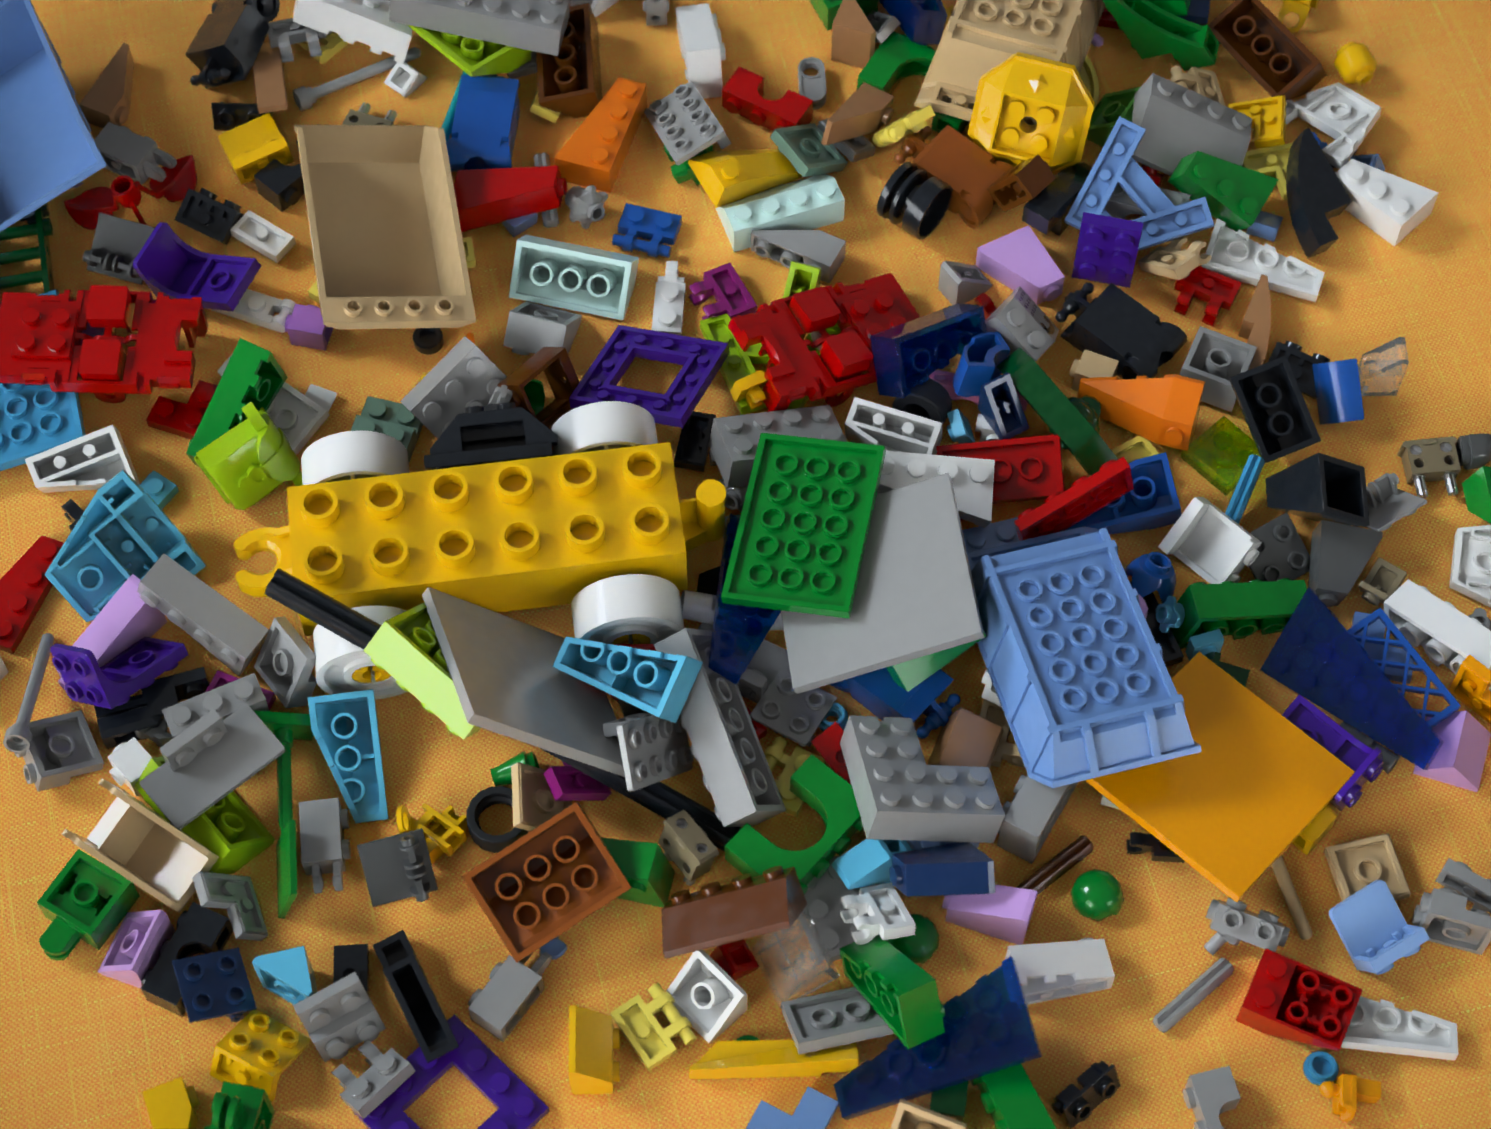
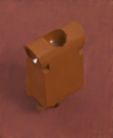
[894,124,1014,229]

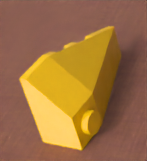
[687,149,803,208]

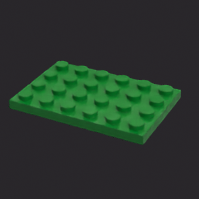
[721,433,886,619]

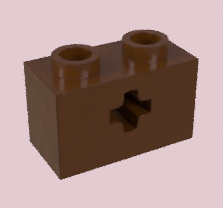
[987,154,1056,212]

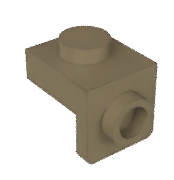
[1358,557,1407,606]

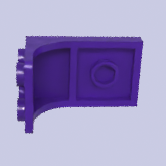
[1072,212,1143,288]
[133,222,261,312]
[50,637,189,709]
[1282,694,1384,811]

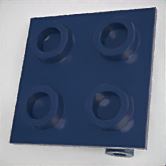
[172,948,257,1023]

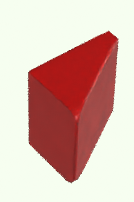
[710,939,760,981]

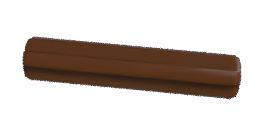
[1017,835,1094,895]

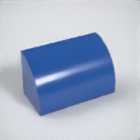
[1312,359,1364,425]

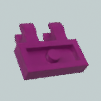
[689,262,757,320]

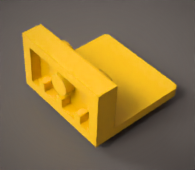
[218,113,294,185]
[209,1010,310,1102]

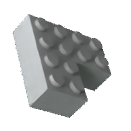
[708,405,847,488]
[840,715,1005,843]

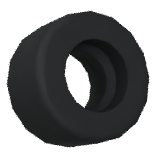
[892,377,952,425]

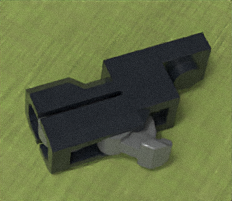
[94,667,210,749]

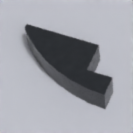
[1286,128,1352,259]
[1022,162,1092,236]
[372,930,459,1063]

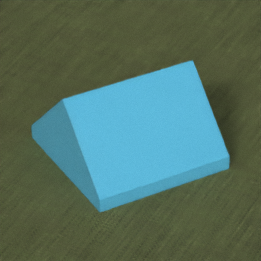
[252,946,317,1005]

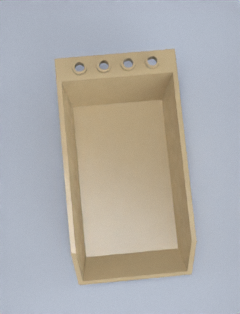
[914,0,1105,125]
[294,124,476,330]

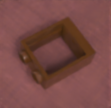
[498,347,580,430]

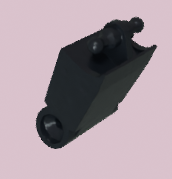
[185,0,280,89]
[1055,282,1187,379]

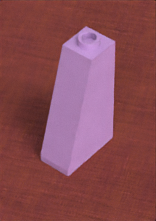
[56,574,167,690]

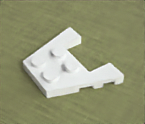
[1286,82,1381,169]
[1449,525,1491,608]

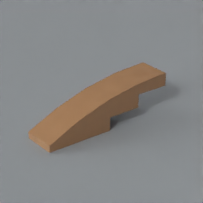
[253,42,288,114]
[1238,274,1271,370]

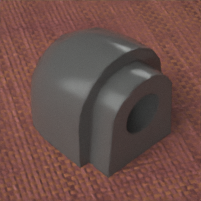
[1455,433,1491,470]

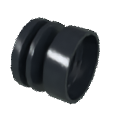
[877,162,953,240]

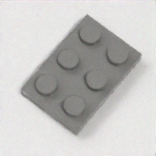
[800,854,880,966]
[781,986,895,1054]

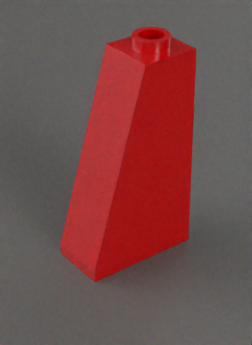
[454,166,567,232]

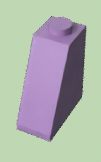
[975,225,1065,305]
[942,884,1037,945]

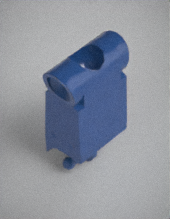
[447,74,520,172]
[829,668,961,739]

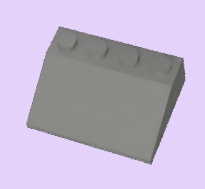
[1132,73,1252,176]

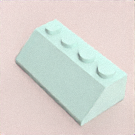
[715,174,845,252]
[509,234,639,321]

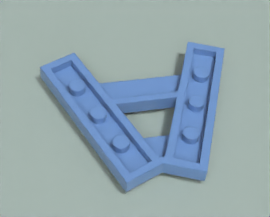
[1064,116,1214,251]

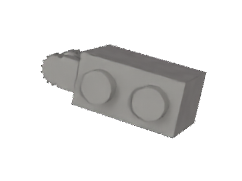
[94,122,177,185]
[299,798,351,894]
[468,952,552,1042]

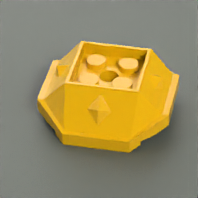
[968,52,1095,174]

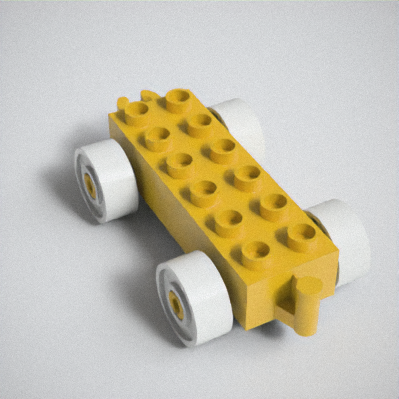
[234,401,726,700]

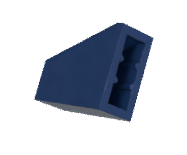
[889,842,996,896]

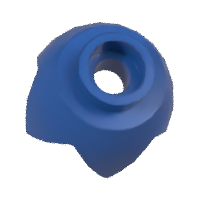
[1124,552,1176,604]

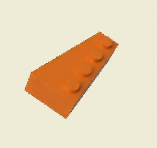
[554,77,648,193]

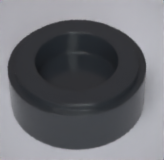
[413,328,444,355]

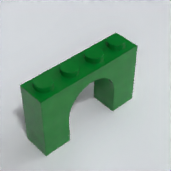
[857,31,970,134]
[725,755,864,895]

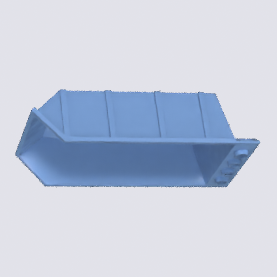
[0,0,107,232]
[967,527,1202,788]

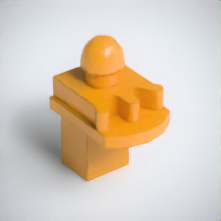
[1319,1074,1381,1122]

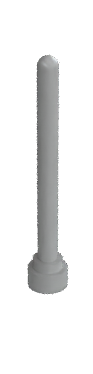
[292,47,421,111]
[3,633,54,753]

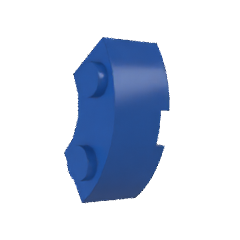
[953,332,1011,397]

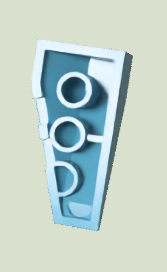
[307,689,389,824]

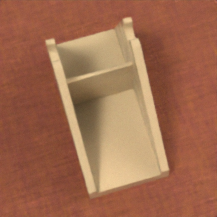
[61,778,219,913]

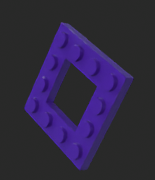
[569,325,730,428]
[352,1014,549,1129]

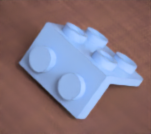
[1329,880,1430,975]

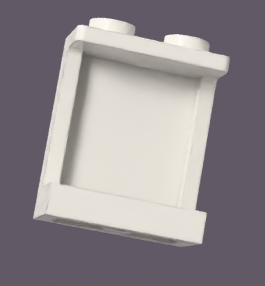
[1158,497,1262,584]

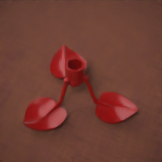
[64,155,197,230]

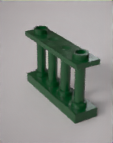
[0,207,59,306]

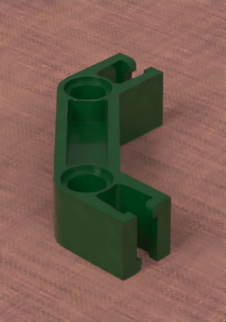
[996,347,1118,475]

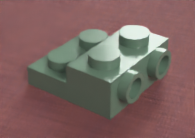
[350,396,423,462]

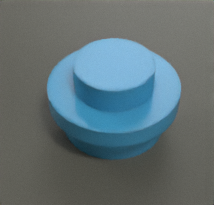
[1303,1051,1339,1086]

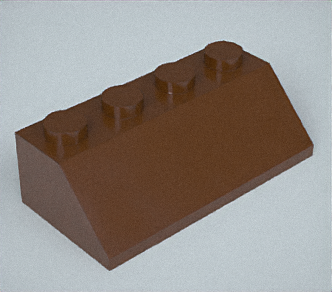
[1208,0,1327,100]
[536,3,602,118]
[661,866,807,959]

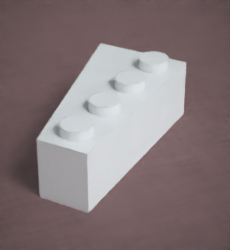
[1384,579,1491,691]

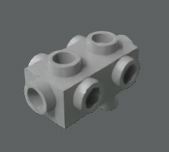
[1203,897,1290,955]

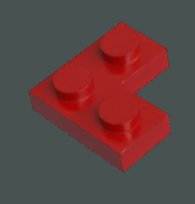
[146,380,218,439]

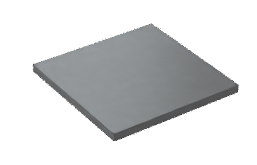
[781,473,985,694]
[422,587,625,777]

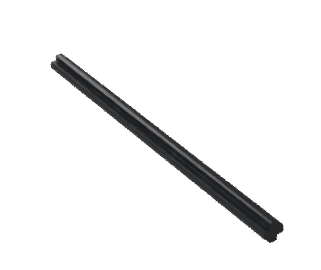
[265,568,742,852]

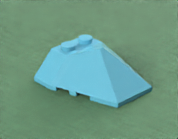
[44,470,206,622]

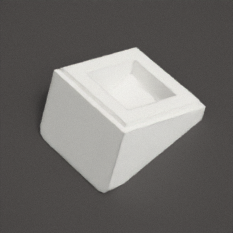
[384,62,427,98]

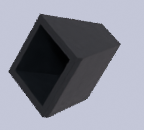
[1265,453,1370,527]

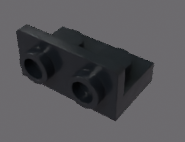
[174,188,244,245]
[1267,341,1330,400]

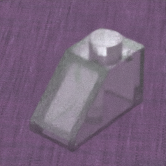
[1358,337,1409,396]

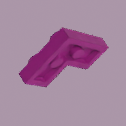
[544,761,612,801]

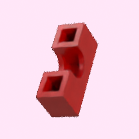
[722,66,813,131]

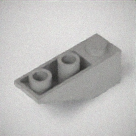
[751,230,846,284]

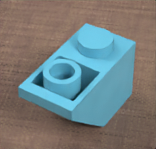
[832,838,912,890]

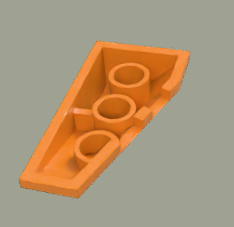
[1077,374,1205,451]

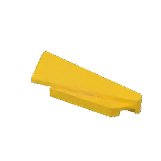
[689,1040,859,1079]

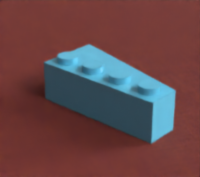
[552,637,703,723]

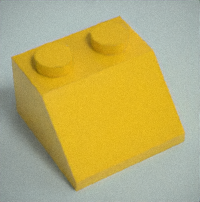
[568,1005,620,1095]

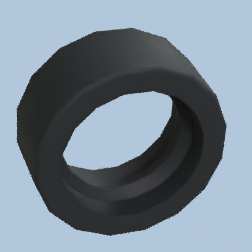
[467,786,529,853]

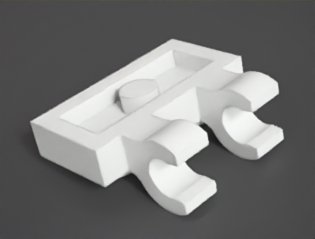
[840,883,916,945]

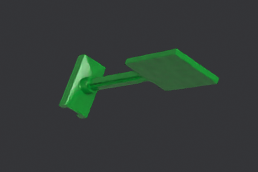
[254,710,314,918]

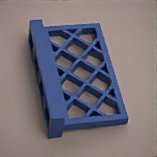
[1317,607,1461,755]

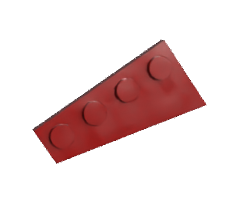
[0,535,64,655]

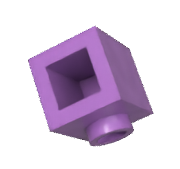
[285,304,333,351]

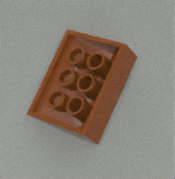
[461,802,632,963]

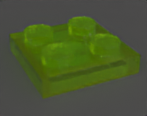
[1181,416,1261,496]

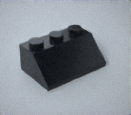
[1229,355,1321,464]

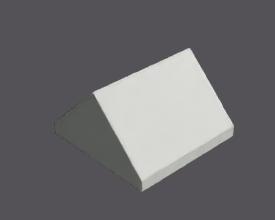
[666,950,747,1044]

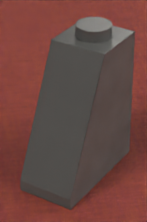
[1308,520,1383,607]

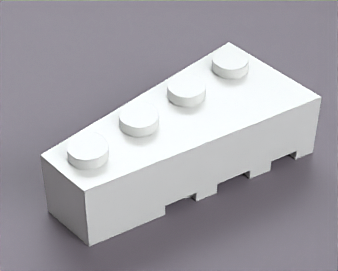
[293,0,412,64]
[878,451,995,528]

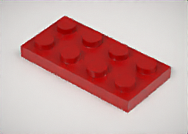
[936,434,1065,504]
[1014,456,1134,541]

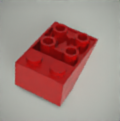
[1236,948,1363,1051]

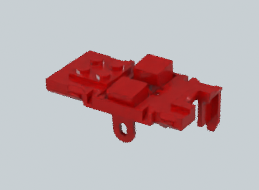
[728,273,940,412]
[0,285,209,403]

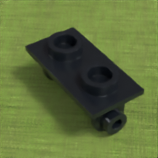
[211,101,273,130]
[1051,1061,1121,1129]

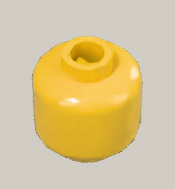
[1334,41,1377,85]

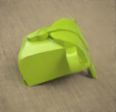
[194,402,303,510]

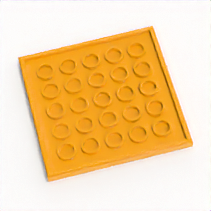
[1085,652,1355,903]

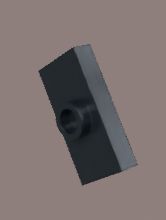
[674,411,716,472]
[333,944,369,995]

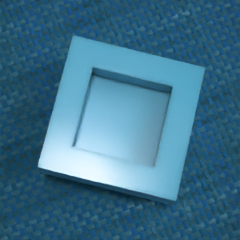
[947,408,975,444]
[140,470,179,509]
[1185,629,1224,661]

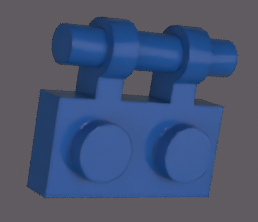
[612,203,682,258]

